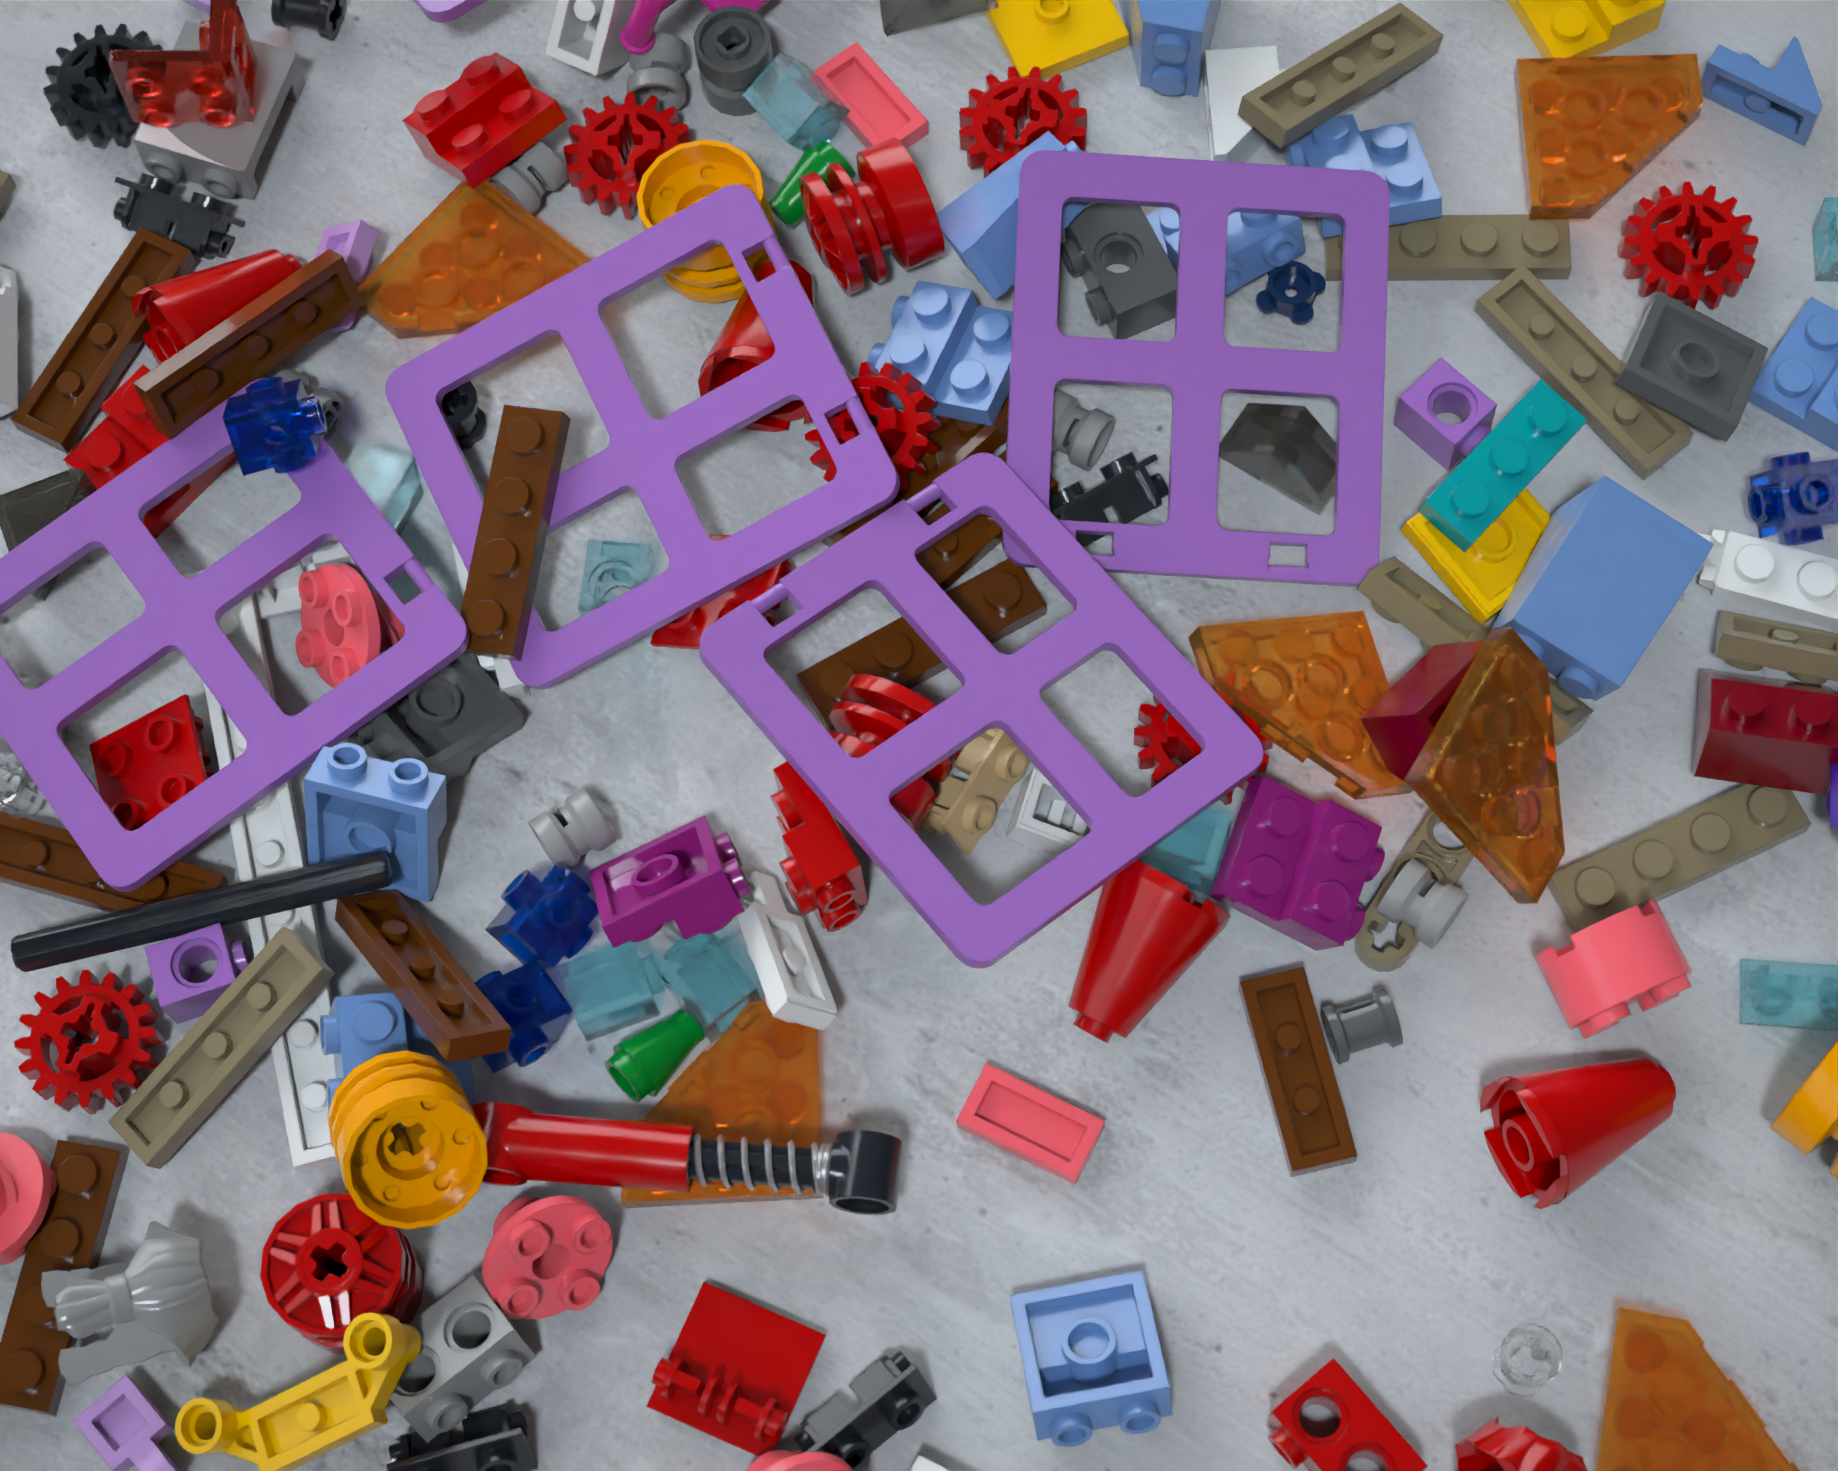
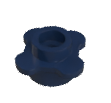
[1256,261,1326,325]

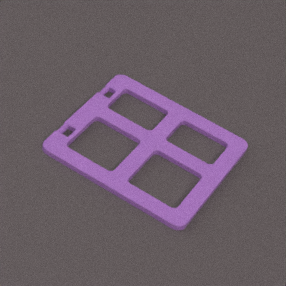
[385,184,900,690]
[0,378,470,892]
[699,453,1263,968]

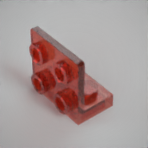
[109,0,257,127]

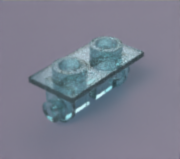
[1740,959,1838,1031]

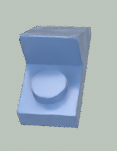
[1697,37,1822,146]

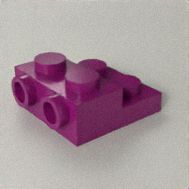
[1210,775,1385,951]
[589,815,752,948]

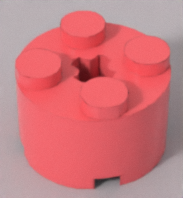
[1534,899,1692,1039]

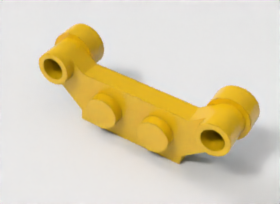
[175,1313,421,1471]

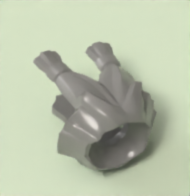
[41,1221,220,1386]

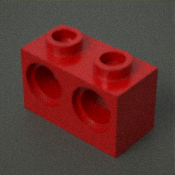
[1267,1358,1428,1471]

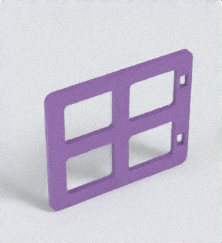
[1002,150,1390,587]

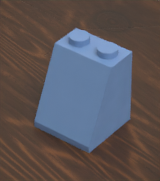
[1119,0,1221,97]
[1489,476,1714,701]

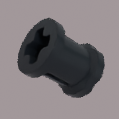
[271,0,346,40]
[441,381,487,450]

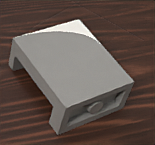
[133,20,305,200]

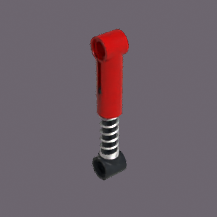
[472,1102,903,1215]

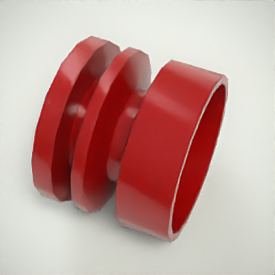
[798,137,945,296]
[827,674,965,834]
[260,1194,424,1355]

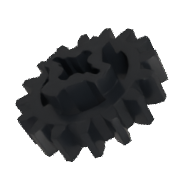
[43,24,168,148]

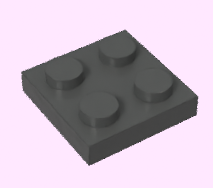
[1615,291,1768,442]

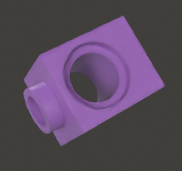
[1393,357,1497,471]
[144,923,252,1024]

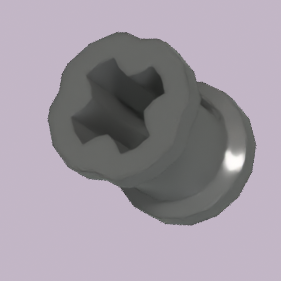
[1320,988,1403,1065]

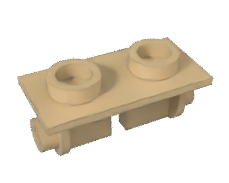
[922,728,1029,855]

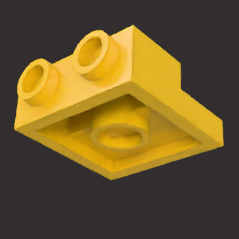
[1507,0,1666,75]

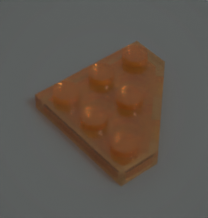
[1514,54,1703,220]
[357,180,591,339]
[1188,611,1414,800]
[1404,626,1565,904]
[621,1001,824,1208]
[1593,1307,1799,1471]

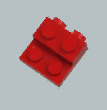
[402,52,567,189]
[63,364,240,539]
[770,761,868,932]

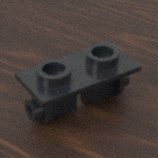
[113,172,245,260]
[1049,451,1169,548]
[793,1351,937,1471]
[387,1406,537,1471]

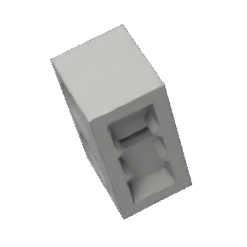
[390,1274,537,1443]

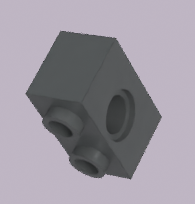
[1060,203,1177,339]

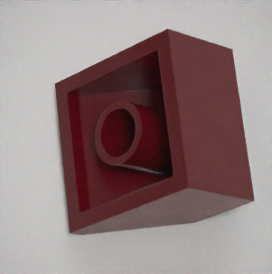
[1360,640,1547,823]
[1694,668,1838,795]

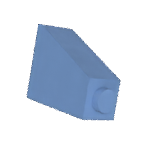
[936,131,1090,300]

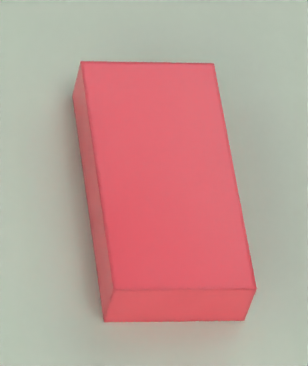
[810,42,929,149]
[956,1063,1105,1185]

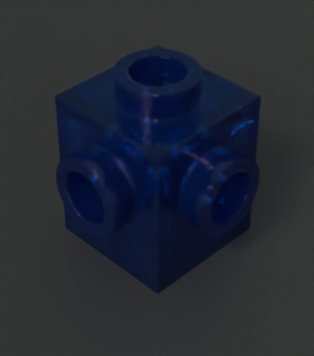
[222,377,327,476]
[1748,452,1838,546]
[485,865,599,972]
[475,959,573,1074]

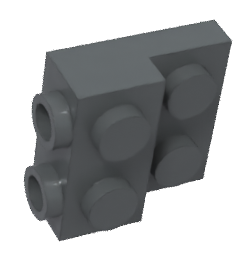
[347,653,524,785]

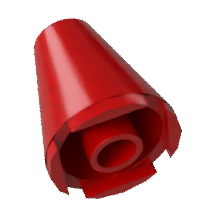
[131,249,302,365]
[698,259,816,432]
[1068,860,1231,1044]
[1480,1057,1676,1210]

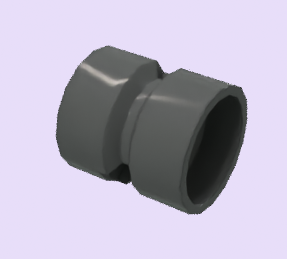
[693,6,777,117]

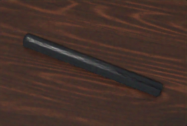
[11,850,393,972]

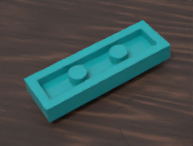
[1418,379,1588,552]

